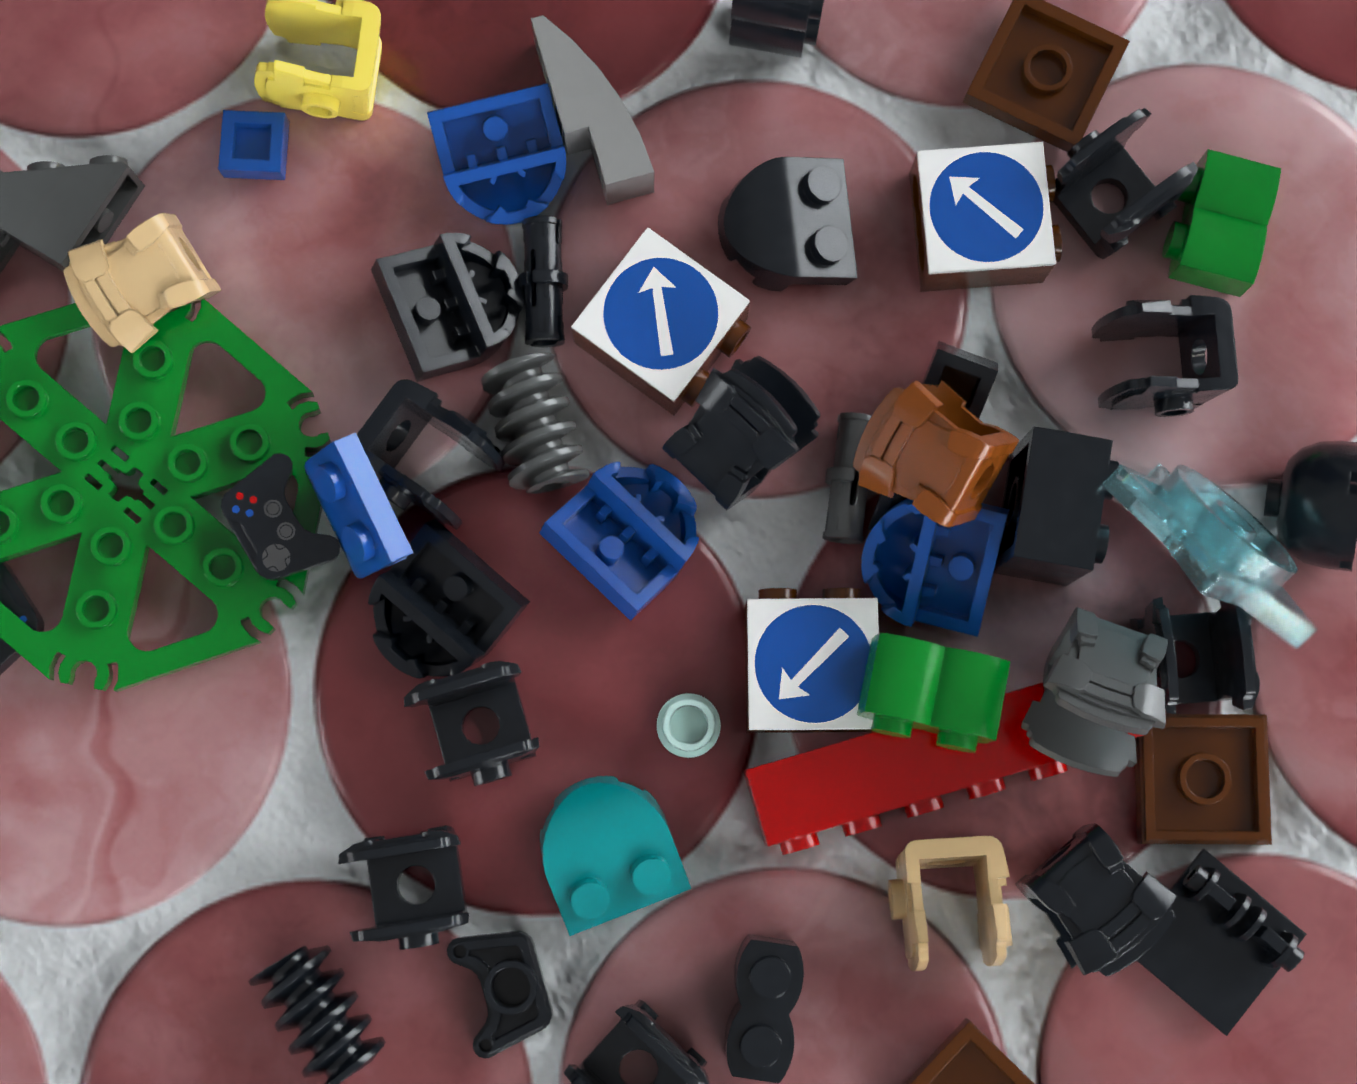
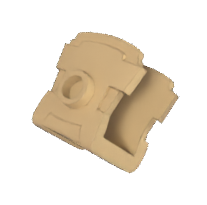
[63,213,221,353]
[888,836,1013,971]

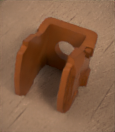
[853,380,1019,527]

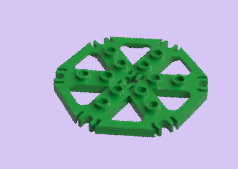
[0,299,331,692]

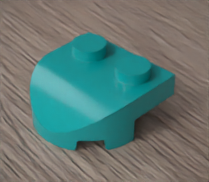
[540,776,692,936]

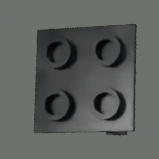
[1136,849,1307,1036]

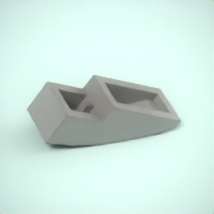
[531,15,654,205]

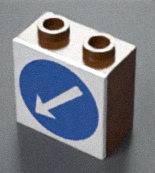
[909,142,1062,292]
[571,227,751,415]
[745,587,879,733]

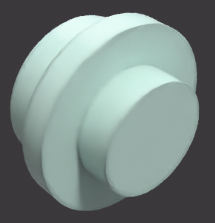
[657,693,721,758]

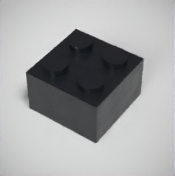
[994,426,1119,586]

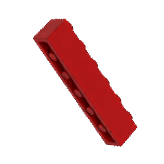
[743,682,1143,855]

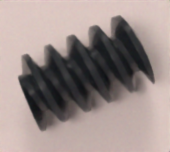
[248,945,386,1084]

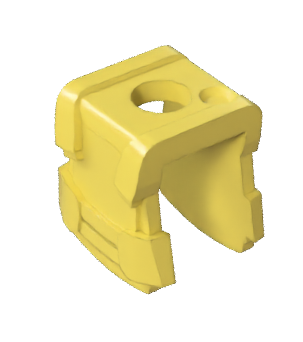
[254,0,382,121]

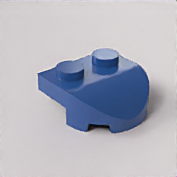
[427,83,566,225]
[304,432,413,578]
[539,462,699,621]
[861,498,1009,637]

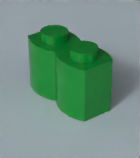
[1162,149,1281,297]
[857,632,1011,753]

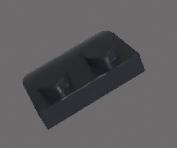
[718,157,858,292]
[371,233,524,382]
[368,519,530,679]

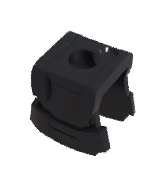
[1053,108,1198,259]
[1092,295,1239,417]
[662,356,820,511]
[357,379,505,530]
[1130,589,1260,714]
[403,661,540,786]
[1015,823,1177,976]
[338,825,469,950]
[564,1000,710,1084]

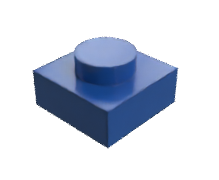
[218,110,290,180]

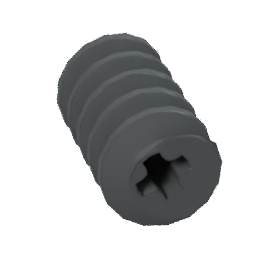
[481,353,590,494]

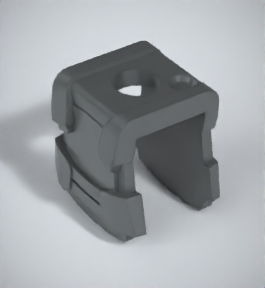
[1021,607,1168,777]

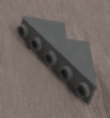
[0,155,145,274]

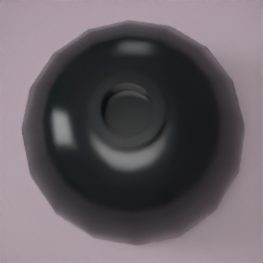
[1264,441,1357,572]

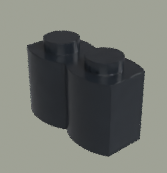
[729,0,824,58]
[725,934,804,1083]

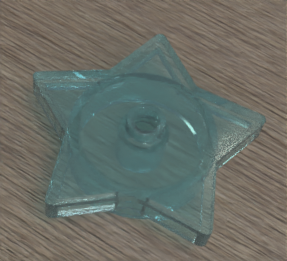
[1102,463,1317,649]

